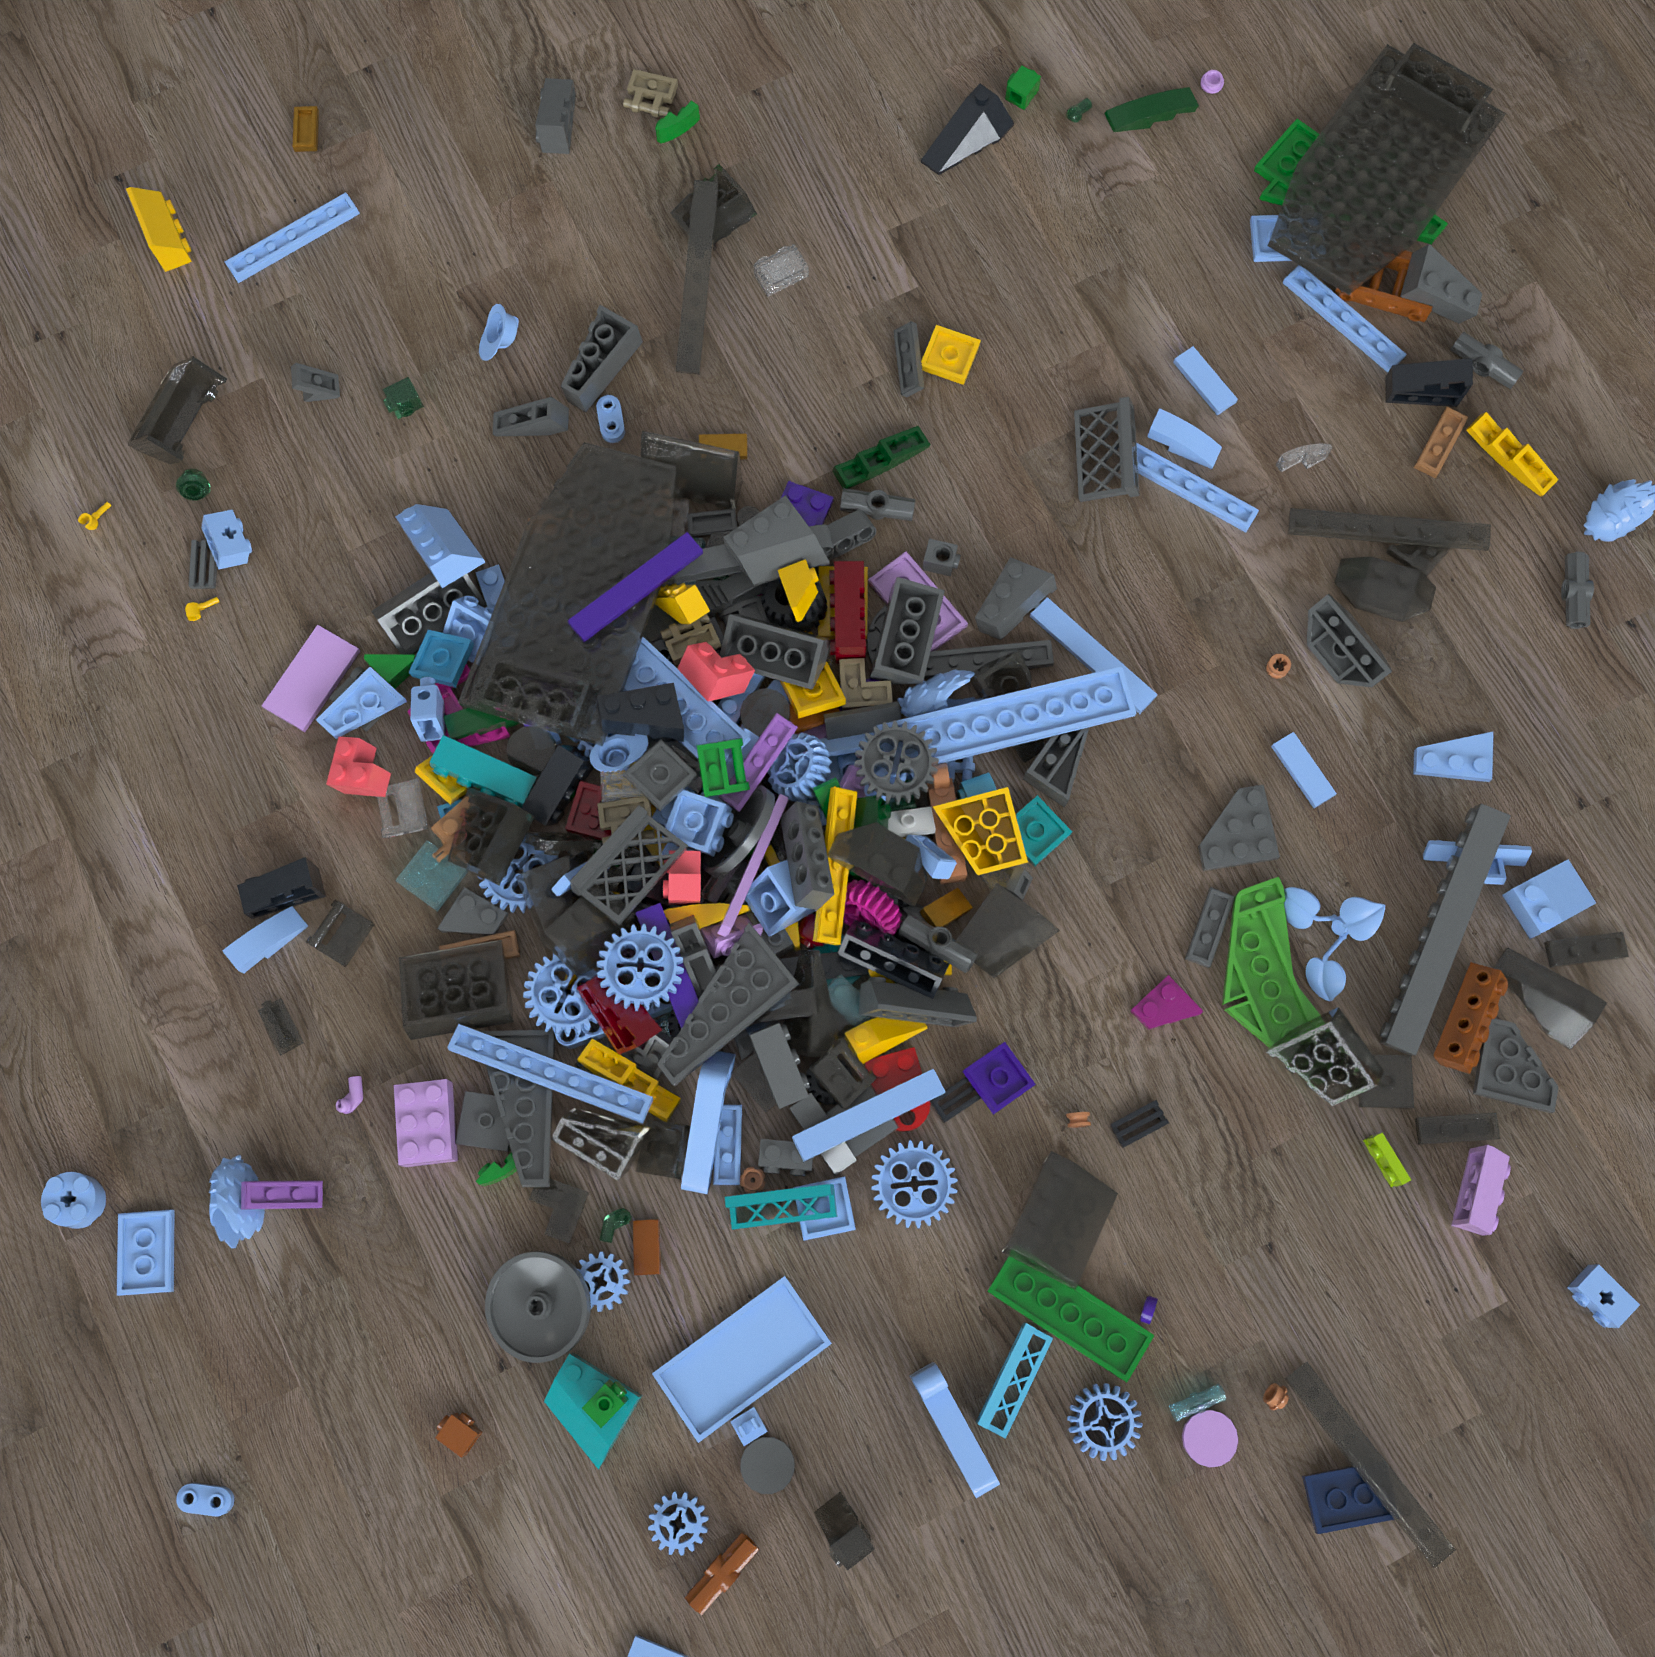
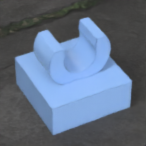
[730,1407,768,1446]

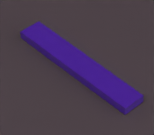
[568,532,703,642]
[636,903,699,1029]

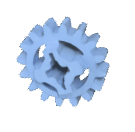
[578,1252,631,1312]
[648,1491,709,1555]

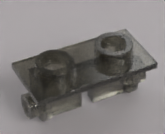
[258,998,304,1056]

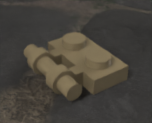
[623,69,678,118]
[660,613,722,666]
[597,796,655,844]

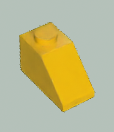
[778,559,819,622]

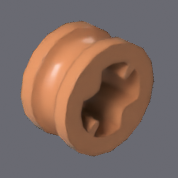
[1266,654,1291,679]
[1066,1112,1091,1128]

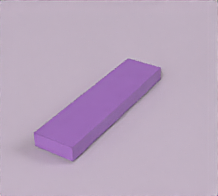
[718,713,798,812]

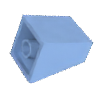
[745,860,816,937]

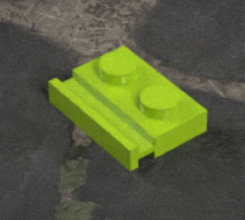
[1363,1133,1411,1187]

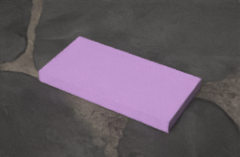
[868,552,968,651]
[262,625,360,732]

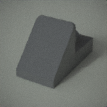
[291,363,340,402]

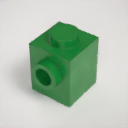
[1005,65,1041,110]
[582,1379,629,1428]

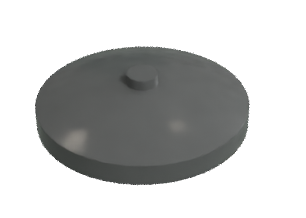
[701,785,775,878]
[485,1251,591,1363]

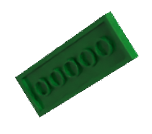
[987,1245,1155,1383]

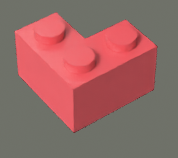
[677,642,755,702]
[326,737,391,797]
[663,850,701,905]

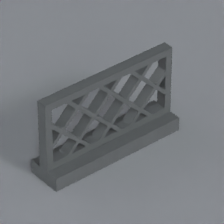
[1074,397,1140,502]
[570,805,688,925]

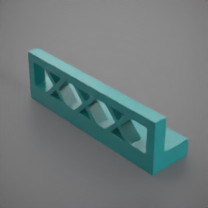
[725,1184,838,1230]

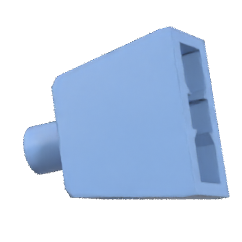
[410,677,446,742]

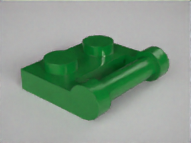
[696,738,750,797]

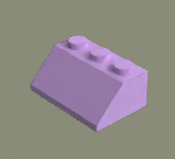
[1451,1145,1511,1236]

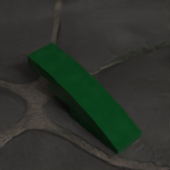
[1104,87,1199,132]
[832,425,931,489]
[443,692,523,741]

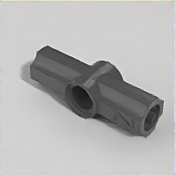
[1450,331,1524,389]
[840,488,915,521]
[1561,552,1594,629]
[899,914,978,973]

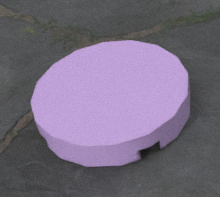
[1182,1410,1238,1467]

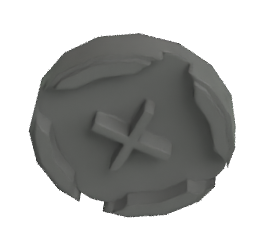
[740,1437,795,1494]

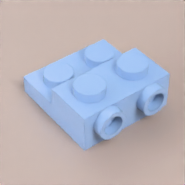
[443,596,504,667]
[662,790,734,857]

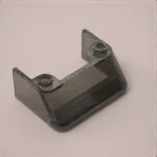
[128,356,227,464]

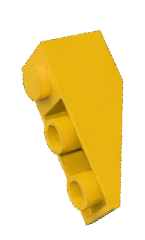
[650,583,710,624]

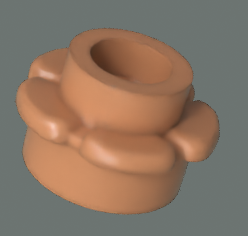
[740,1167,765,1193]
[1263,1383,1289,1410]

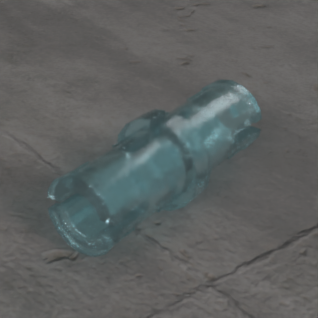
[1169,1384,1226,1422]

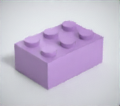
[394,1079,458,1167]

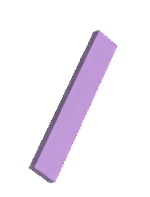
[717,794,788,937]

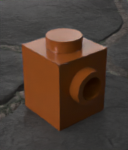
[435,1412,483,1458]

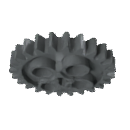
[854,720,939,805]

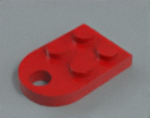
[865,1047,930,1132]

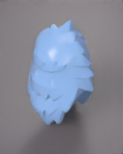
[1584,479,1655,542]
[897,669,983,718]
[209,1155,265,1248]

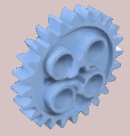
[477,830,561,913]
[597,924,684,1011]
[523,950,603,1037]
[871,1141,958,1228]

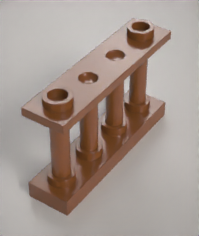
[1334,235,1433,322]

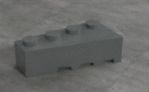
[561,305,643,412]

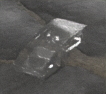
[1276,443,1333,472]

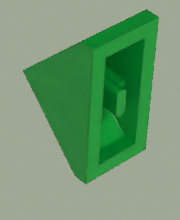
[364,654,415,689]

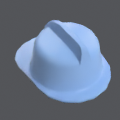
[479,304,519,361]
[590,734,649,776]

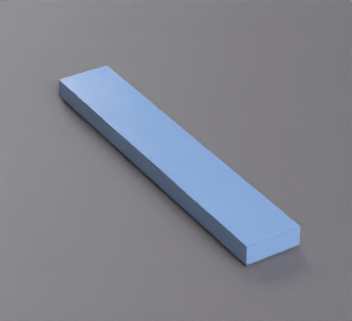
[224,192,360,283]
[1283,264,1407,372]
[1136,443,1259,532]
[1030,597,1158,714]
[792,1069,945,1162]

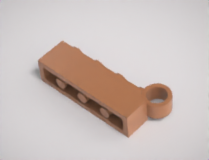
[926,762,967,885]

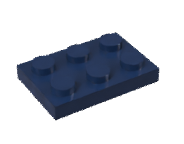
[1302,1460,1399,1534]

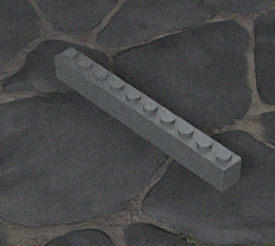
[1379,803,1511,1056]

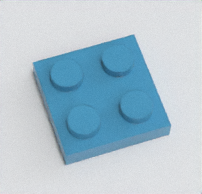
[409,630,475,688]

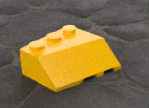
[933,787,1028,875]

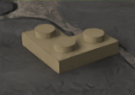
[839,658,892,710]

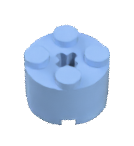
[41,1172,106,1229]

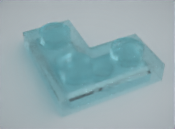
[821,974,880,1027]

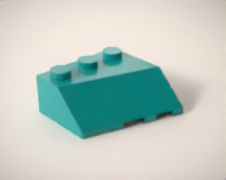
[544,1353,642,1470]

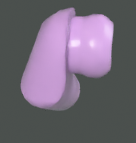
[336,1076,363,1114]

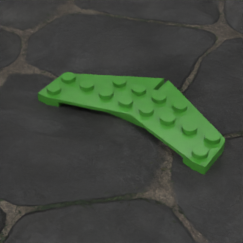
[1222,877,1361,1085]

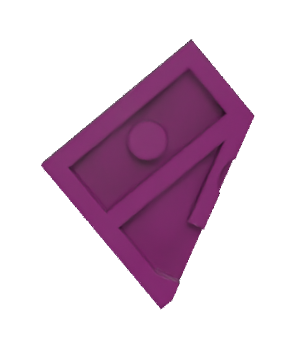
[1130,975,1204,1030]

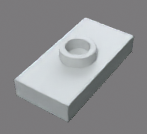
[884,807,936,840]

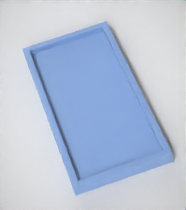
[652,1276,832,1443]

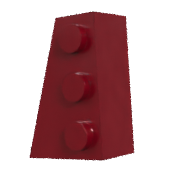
[576,975,662,1055]

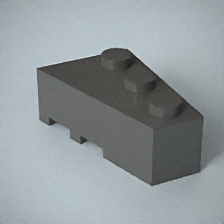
[535,78,576,154]

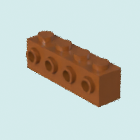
[1433,962,1508,1074]

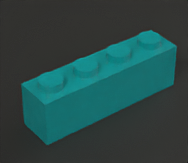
[430,735,537,809]

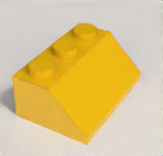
[126,187,192,272]

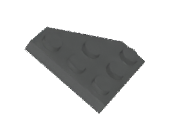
[1198,784,1280,871]
[1473,1018,1559,1113]

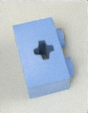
[202,510,252,569]
[1567,1264,1640,1328]

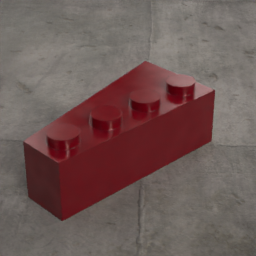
[829,561,866,664]

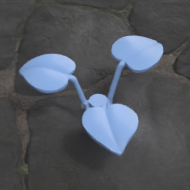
[1284,887,1385,1001]

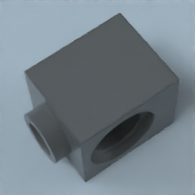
[922,539,961,577]

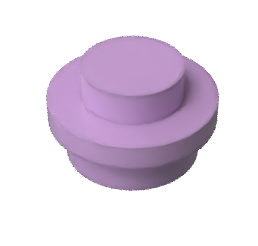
[1200,70,1224,94]

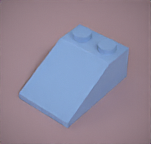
[1502,859,1596,939]

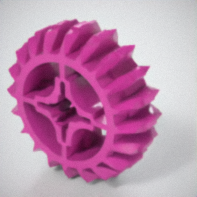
[843,880,902,936]

